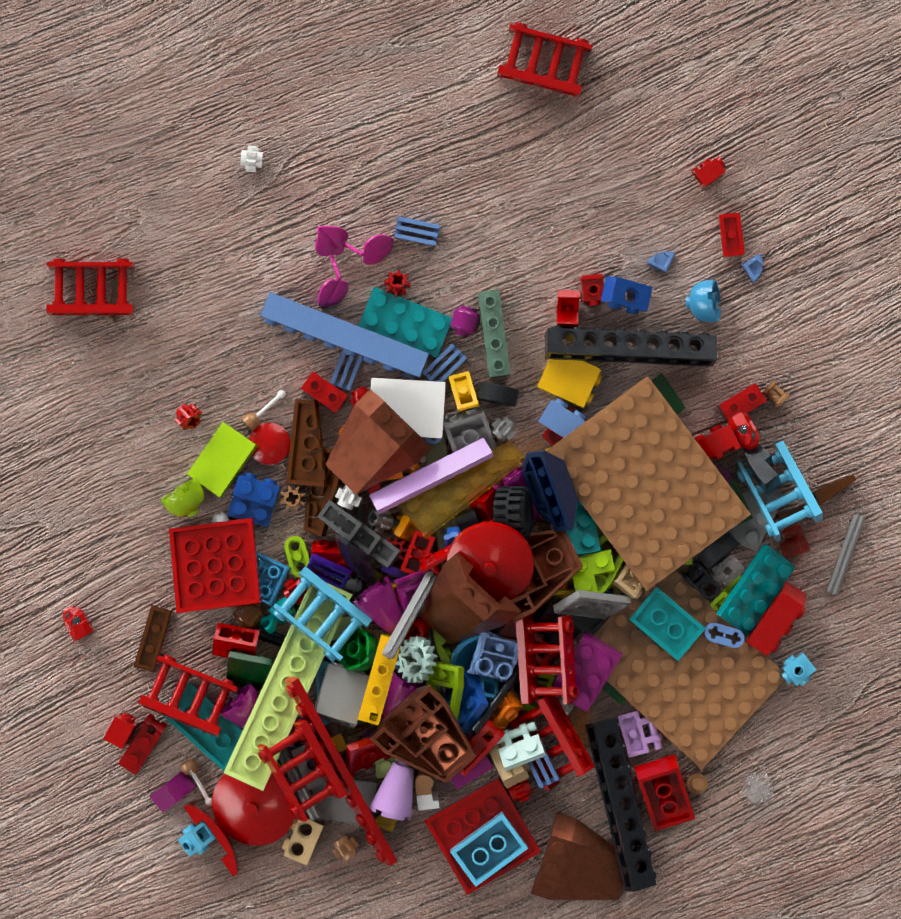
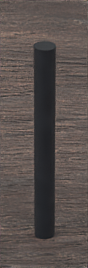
[470,665,519,735]

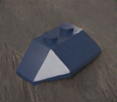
[522,450,578,531]

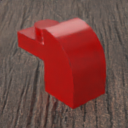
[556,290,579,329]

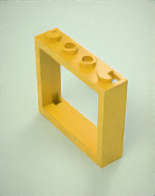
[358,632,401,725]

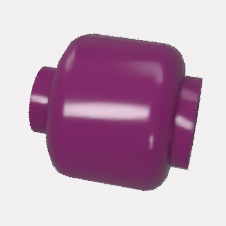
[450,305,481,338]

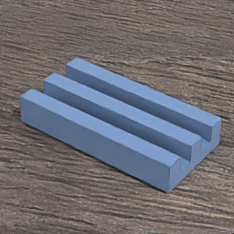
[394,216,440,246]
[422,343,467,382]
[330,349,363,391]
[528,743,560,789]

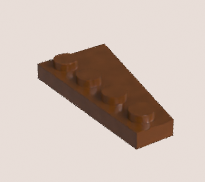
[286,399,328,488]
[304,446,342,537]

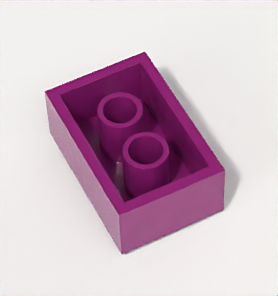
[552,631,623,712]

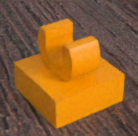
[391,515,420,542]

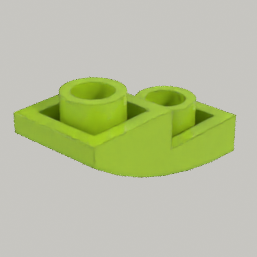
[433,629,452,664]

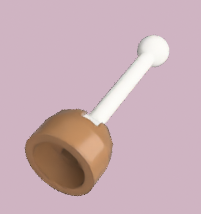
[241,390,286,432]
[179,757,212,806]

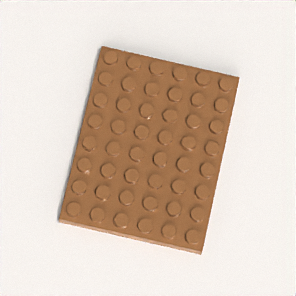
[547,376,751,591]
[594,570,785,770]

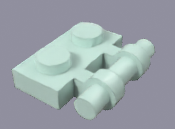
[497,722,546,771]

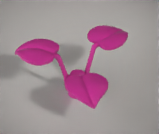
[315,226,394,307]

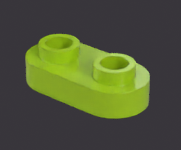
[284,536,310,578]

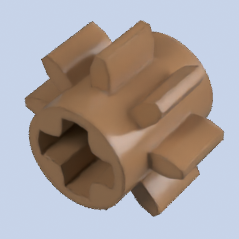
[280,486,306,511]
[332,834,359,861]

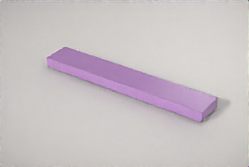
[369,437,494,514]

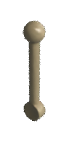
[108,280,118,324]

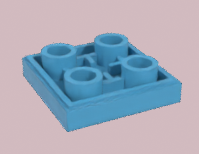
[257,551,291,606]

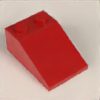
[634,754,695,831]

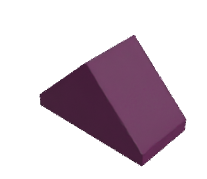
[150,771,196,813]

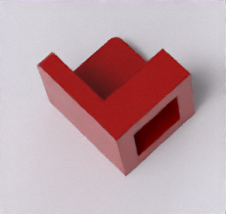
[467,485,496,521]

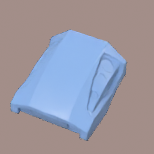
[467,632,518,682]

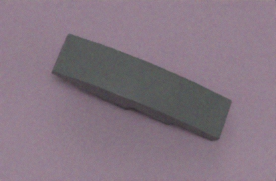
[317,500,402,569]

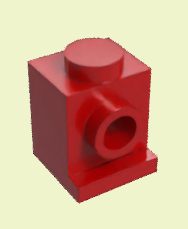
[691,157,726,189]
[580,274,604,306]

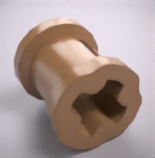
[762,380,790,408]

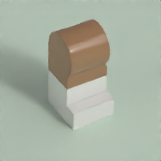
[414,769,440,811]

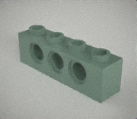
[478,290,511,379]

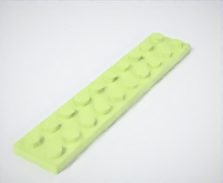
[224,583,352,791]

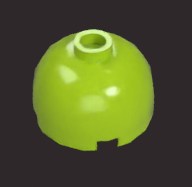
[160,478,204,518]

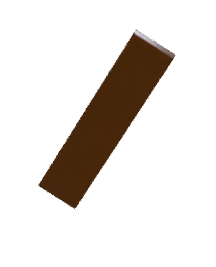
[776,475,856,531]

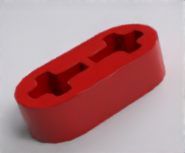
[403,617,429,646]

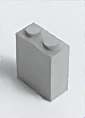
[314,663,370,729]

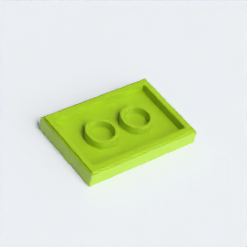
[187,422,258,498]

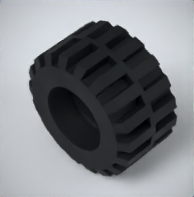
[493,486,533,540]

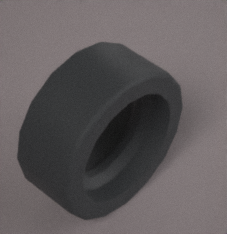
[477,382,519,407]
[698,532,739,570]

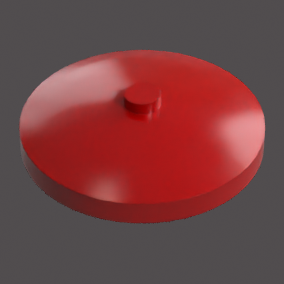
[447,522,534,602]
[212,773,297,846]

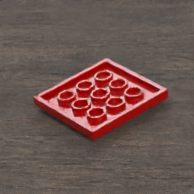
[169,518,262,614]
[424,777,541,895]

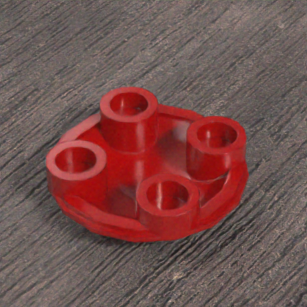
[249,423,290,465]

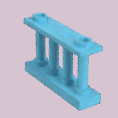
[736,441,823,542]
[271,566,372,662]

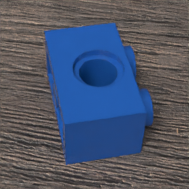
[601,276,653,315]

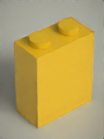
[536,359,603,409]

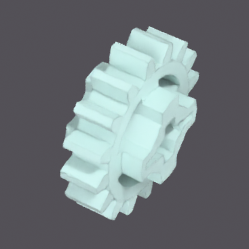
[396,636,437,683]

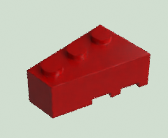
[694,424,741,462]
[746,581,807,656]

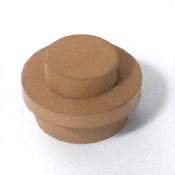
[686,773,708,794]

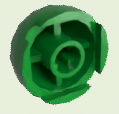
[338,628,379,672]

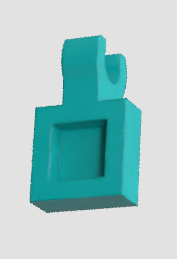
[260,596,298,634]

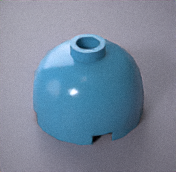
[686,279,721,322]

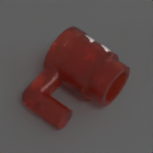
[779,525,810,559]

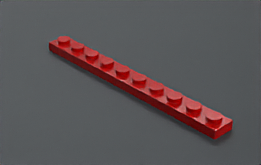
[284,676,397,866]

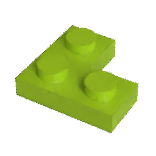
[573,549,616,592]

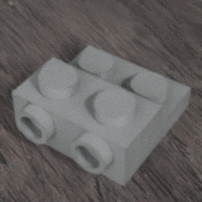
[443,406,497,453]

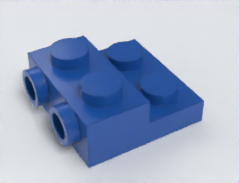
[227,472,281,528]
[444,672,488,735]

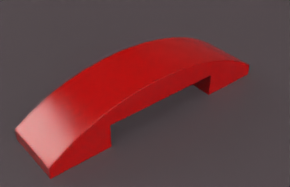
[184,803,239,877]

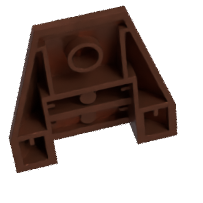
[326,389,431,495]
[510,530,583,623]
[419,552,521,644]
[370,684,477,783]
[530,812,623,900]

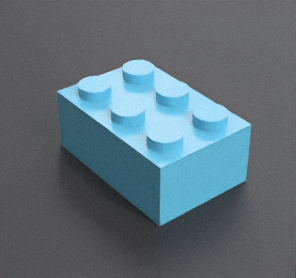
[450,811,528,887]

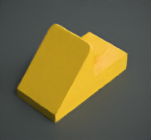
[449,371,479,412]

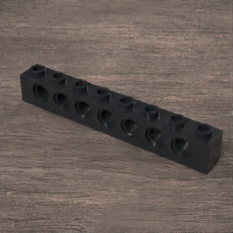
[544,326,717,367]
[585,718,657,892]

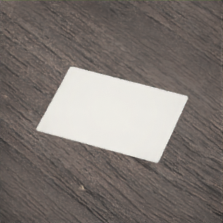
[371,378,446,438]

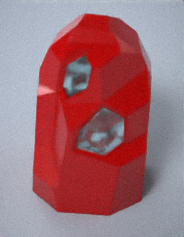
[728,412,760,450]
[63,607,94,642]

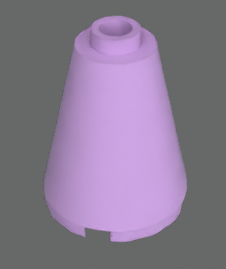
[370,760,414,821]

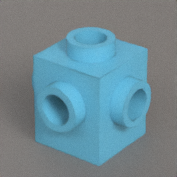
[781,652,816,686]
[177,821,216,857]

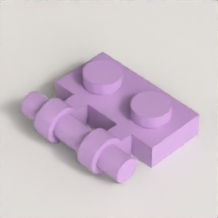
[617,710,663,758]

